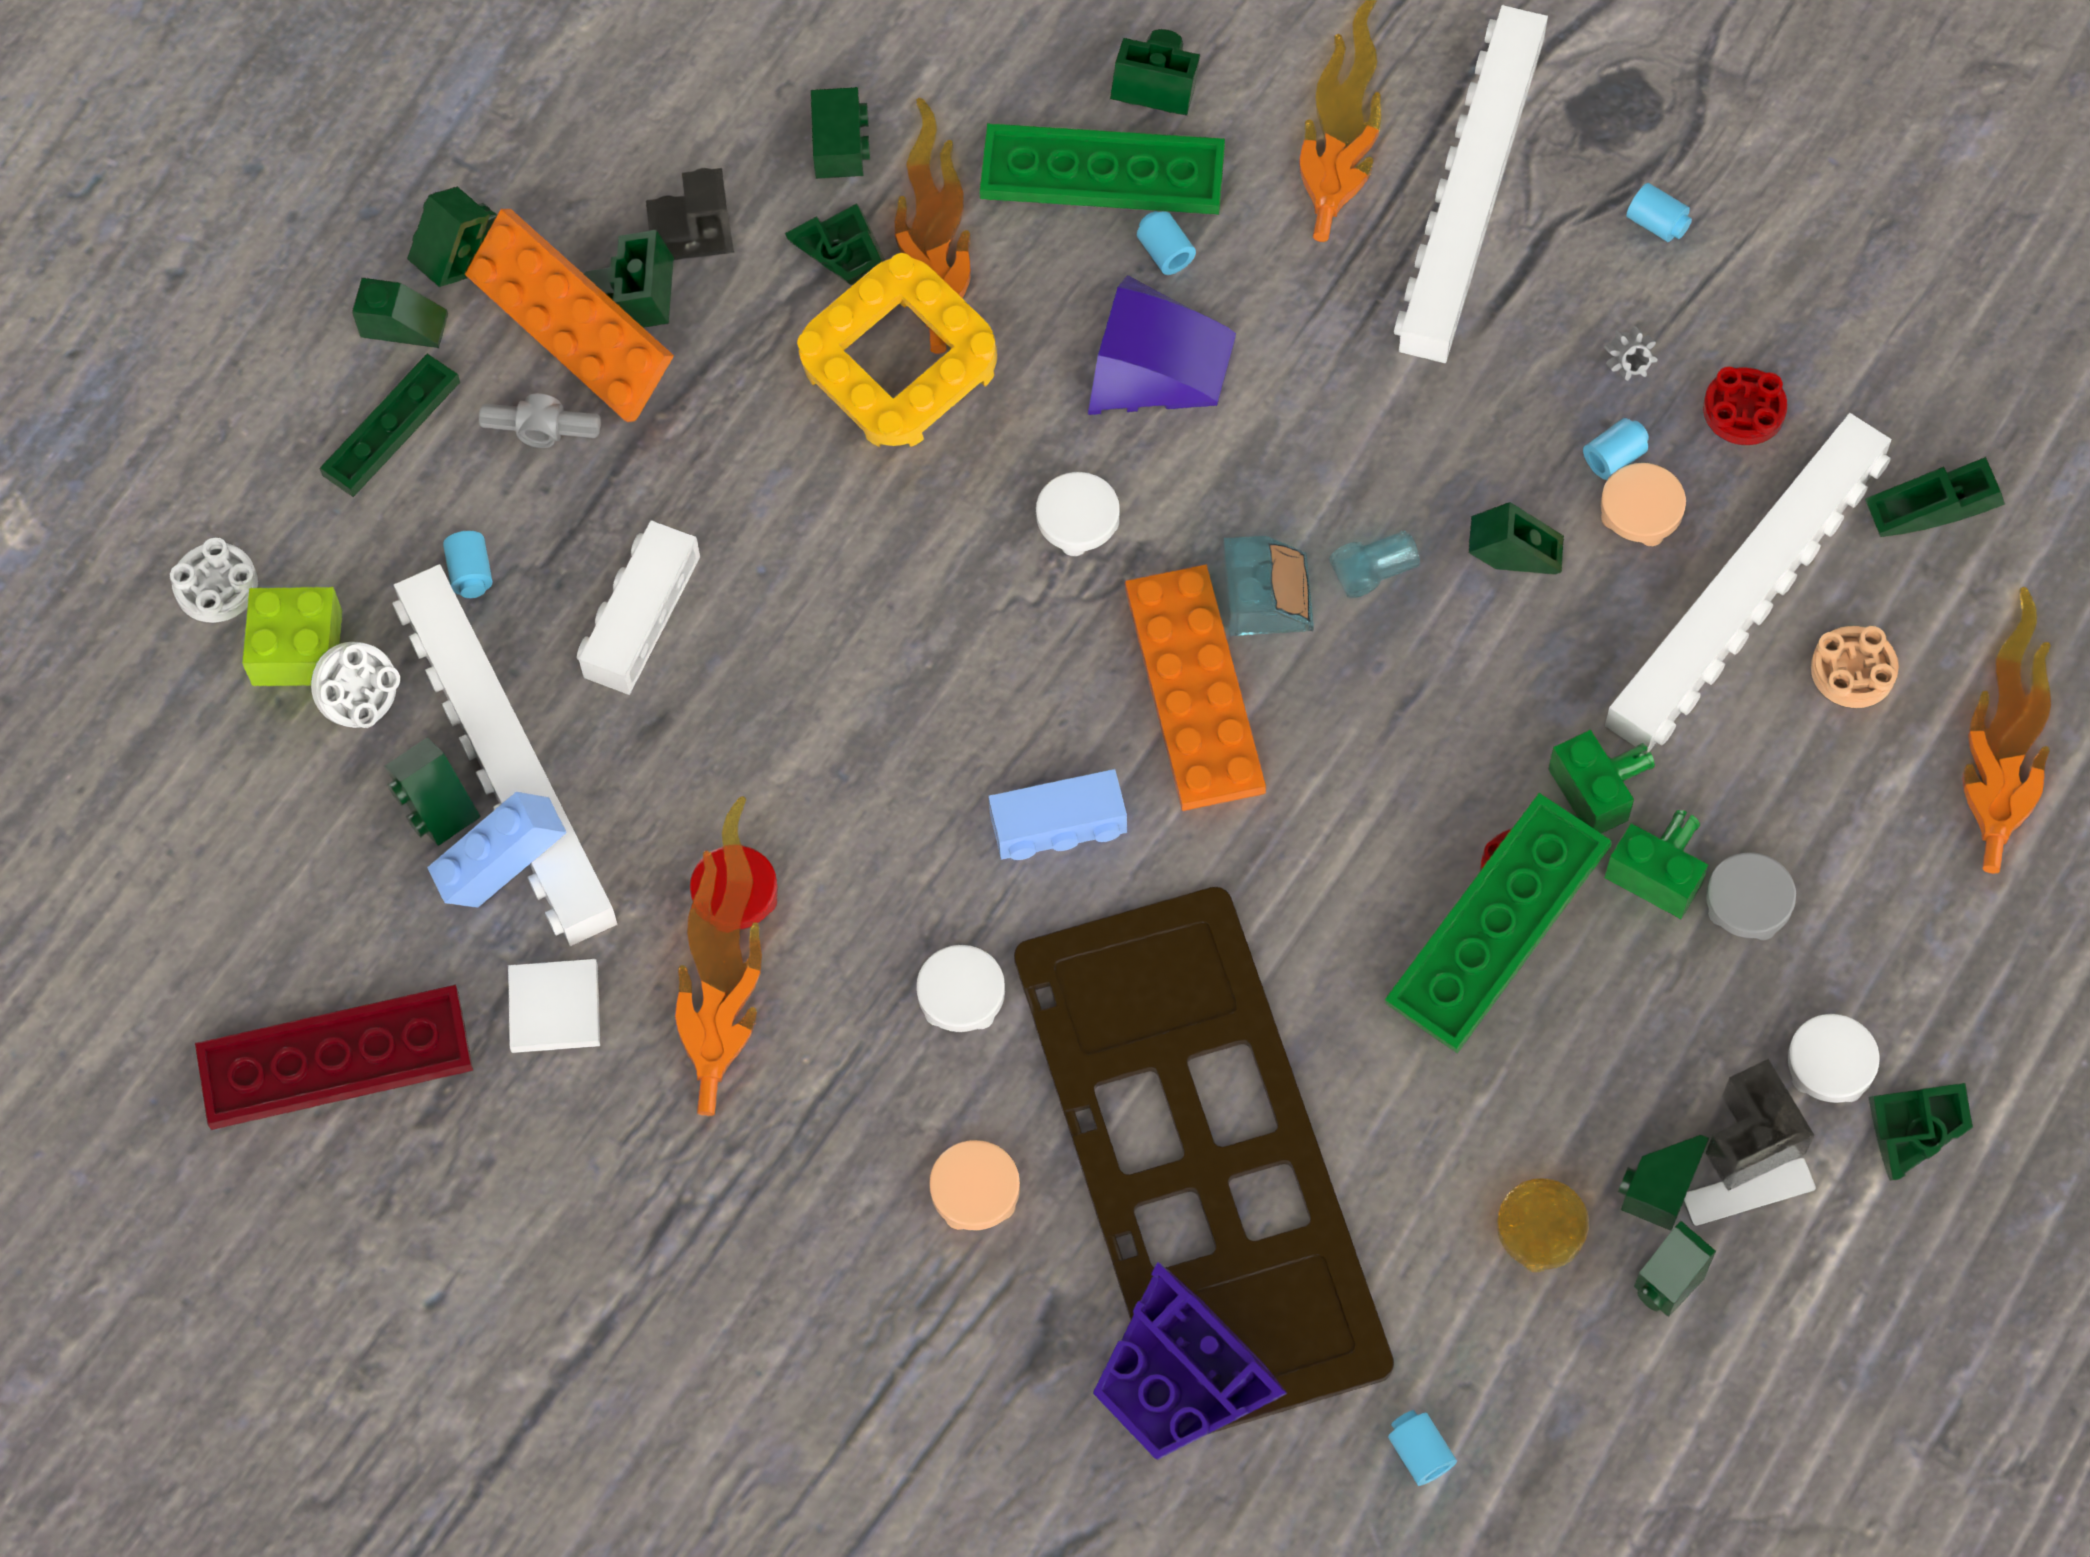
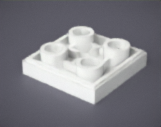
[508,959,600,1053]

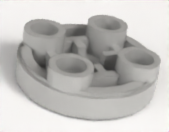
[1706,853,1796,940]

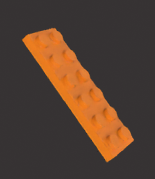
[465,209,674,422]
[1125,564,1266,811]

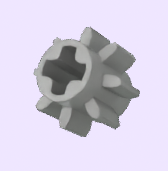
[1604,326,1658,381]

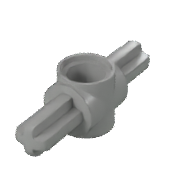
[479,394,601,448]

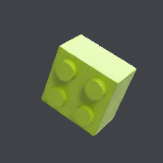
[242,587,343,686]

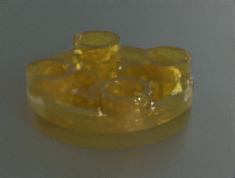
[1497,1178,1589,1272]

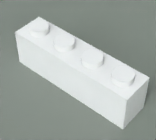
[577,521,700,695]

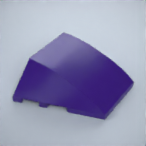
[1088,275,1236,415]
[1093,1262,1287,1460]

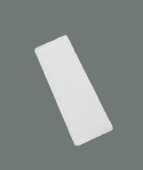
[1684,1158,1816,1226]

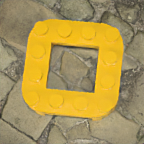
[797,253,997,447]

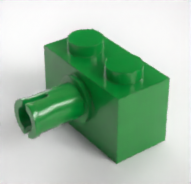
[1548,730,1655,834]
[1604,810,1708,919]

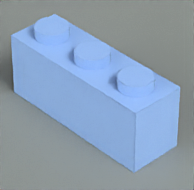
[988,769,1127,860]
[427,792,567,908]

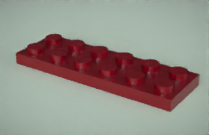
[195,984,473,1130]

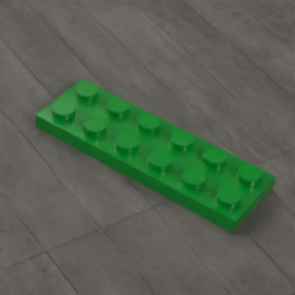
[980,123,1225,215]
[1385,793,1612,1054]

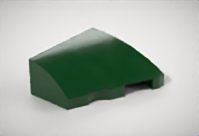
[785,203,885,285]
[1868,1083,1973,1181]

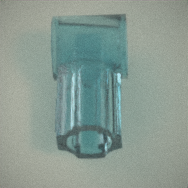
[1329,531,1420,598]

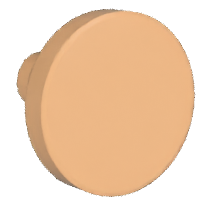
[1601,463,1686,546]
[1811,626,1899,708]
[930,1140,1020,1230]

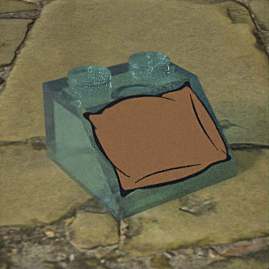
[1223,536,1314,636]

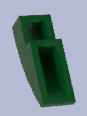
[1865,457,2005,537]

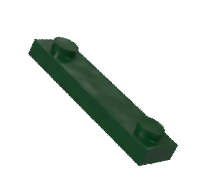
[320,353,460,497]

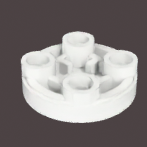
[1036,472,1120,556]
[170,538,258,623]
[311,642,400,728]
[917,945,1005,1032]
[1788,1014,1880,1103]

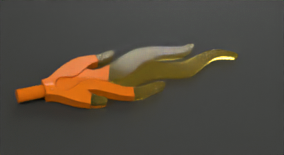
[1299,0,1381,242]

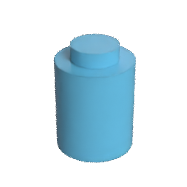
[1626,183,1692,242]
[1137,211,1196,275]
[1583,418,1649,480]
[443,531,493,598]
[1388,1410,1457,1486]

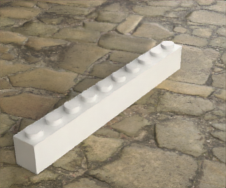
[1394,5,1548,363]
[1605,413,1892,754]
[392,564,618,946]

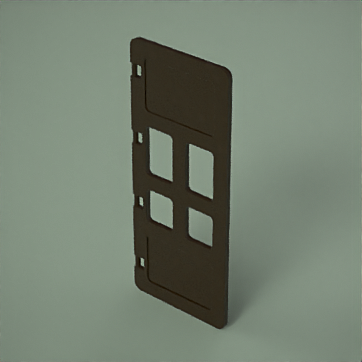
[1014,887,1394,1435]

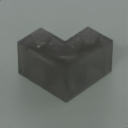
[646,168,734,260]
[1706,1059,1814,1191]

